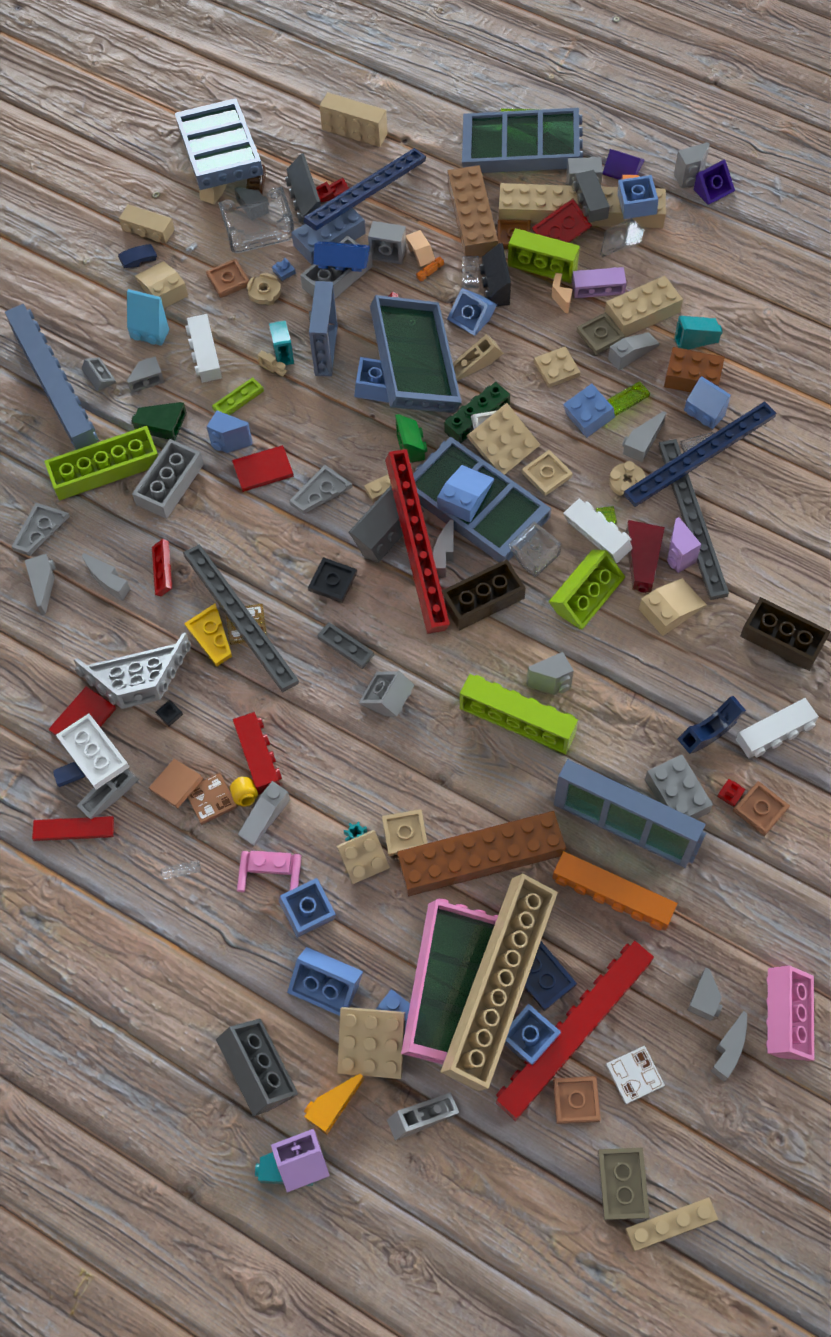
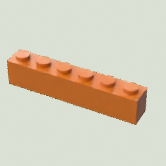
[552,851,678,931]

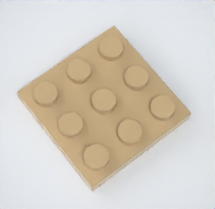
[467,403,540,475]
[337,1007,405,1079]

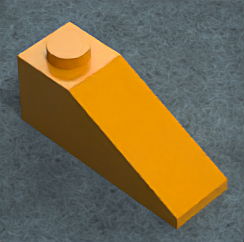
[304,1074,364,1135]

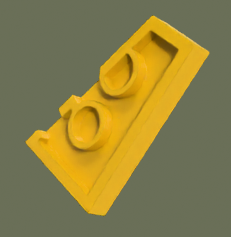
[184,603,232,667]

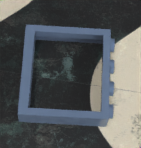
[309,281,338,377]

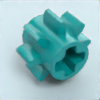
[344,822,367,842]

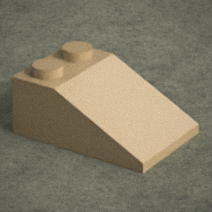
[135,261,188,308]
[639,578,707,636]

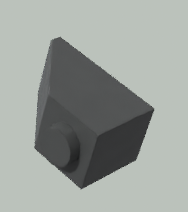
[234,187,269,221]

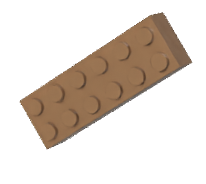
[448,165,498,259]

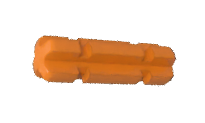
[416,256,444,282]

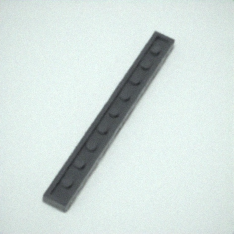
[658,439,729,600]
[184,544,299,693]

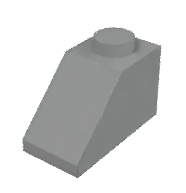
[127,356,164,393]
[687,968,723,1021]

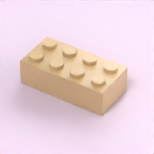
[320,92,388,147]
[605,276,683,337]

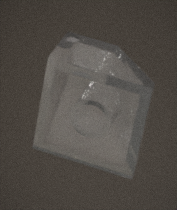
[600,218,644,257]

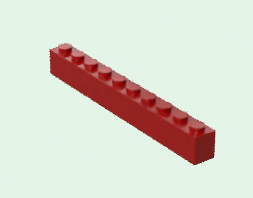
[385,449,450,634]
[496,940,654,1122]

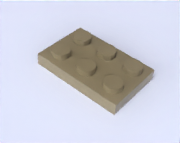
[598,1148,650,1221]

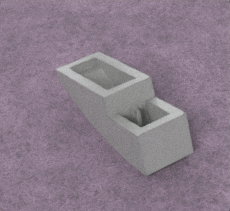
[433,520,454,577]
[82,553,130,601]
[77,769,139,819]
[711,1011,747,1082]

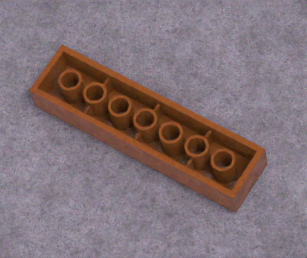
[397,811,566,897]

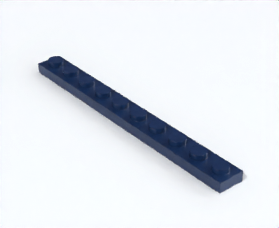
[304,148,426,231]
[623,401,777,507]

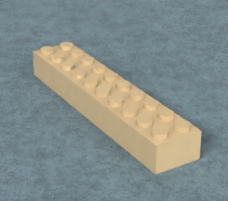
[499,183,666,228]
[440,873,558,1091]

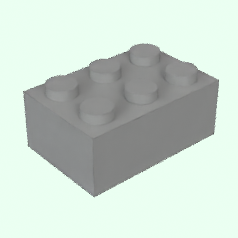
[645,755,713,819]

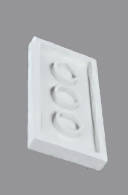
[56,714,129,790]

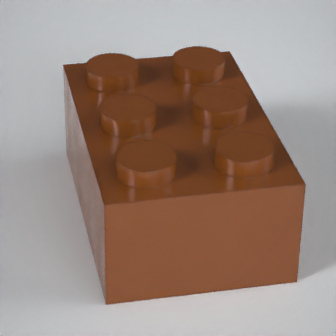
[664,347,725,393]

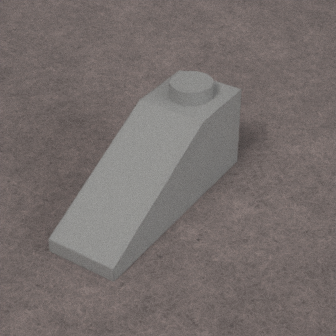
[608,332,660,370]
[622,411,667,462]
[25,554,56,615]
[238,781,290,846]
[387,1092,459,1141]

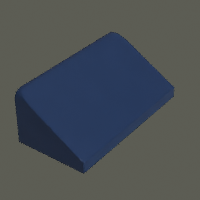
[53,762,86,787]

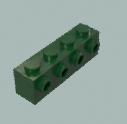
[444,382,510,444]

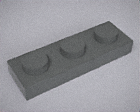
[317,622,374,669]

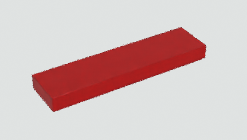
[32,816,114,841]

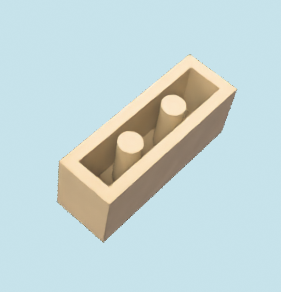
[119,204,175,244]

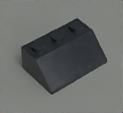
[479,243,511,307]

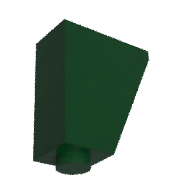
[131,402,187,441]

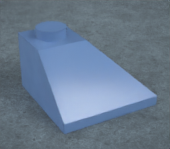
[447,288,497,336]

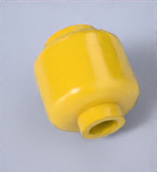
[230,777,258,807]

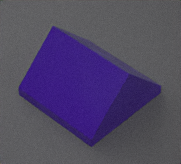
[602,149,644,180]
[694,159,735,205]

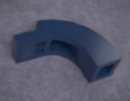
[677,696,746,754]

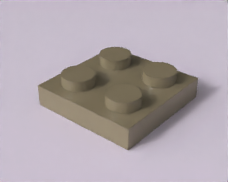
[576,312,625,355]

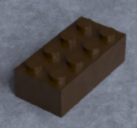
[442,559,526,631]
[740,597,831,671]

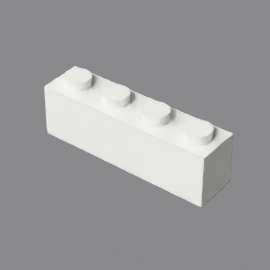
[185,314,222,383]
[563,498,633,563]
[736,698,819,759]

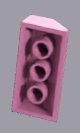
[766,966,814,1061]

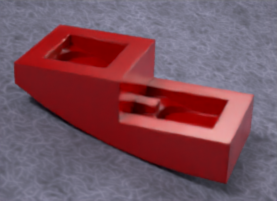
[316,177,349,202]

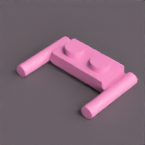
[237,851,301,892]

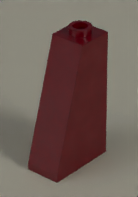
[626,520,665,593]

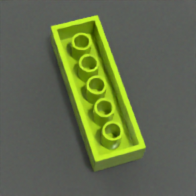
[44,426,158,501]
[460,674,578,755]

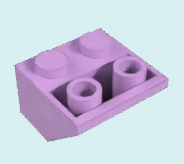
[271,1129,330,1193]

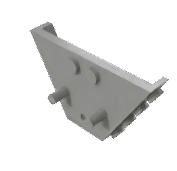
[74,633,191,709]

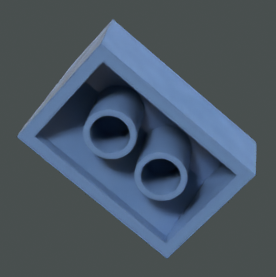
[287,947,363,1016]

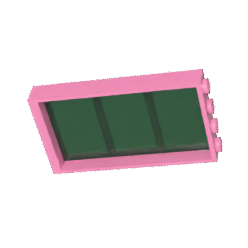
[401,899,498,1065]

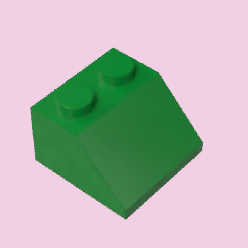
[395,414,428,463]

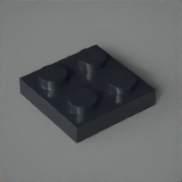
[308,557,357,603]

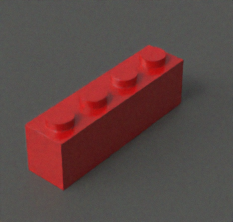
[232,712,282,795]

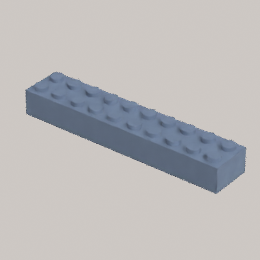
[5,304,99,450]

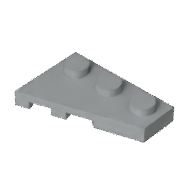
[289,465,353,514]
[12,503,70,556]

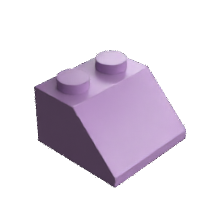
[667,517,701,573]

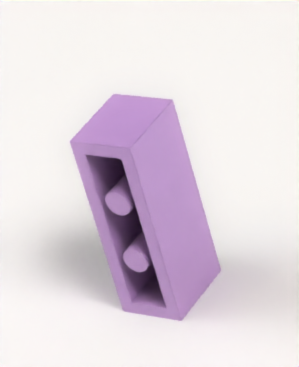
[572,267,626,298]

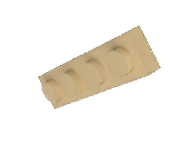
[625,1197,718,1252]

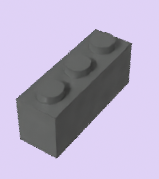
[572,170,610,223]

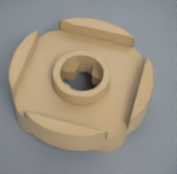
[247,273,281,306]
[609,461,646,496]

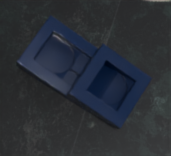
[118,244,157,268]

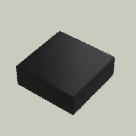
[155,700,183,727]

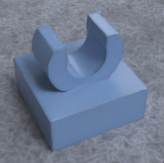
[272,258,296,281]

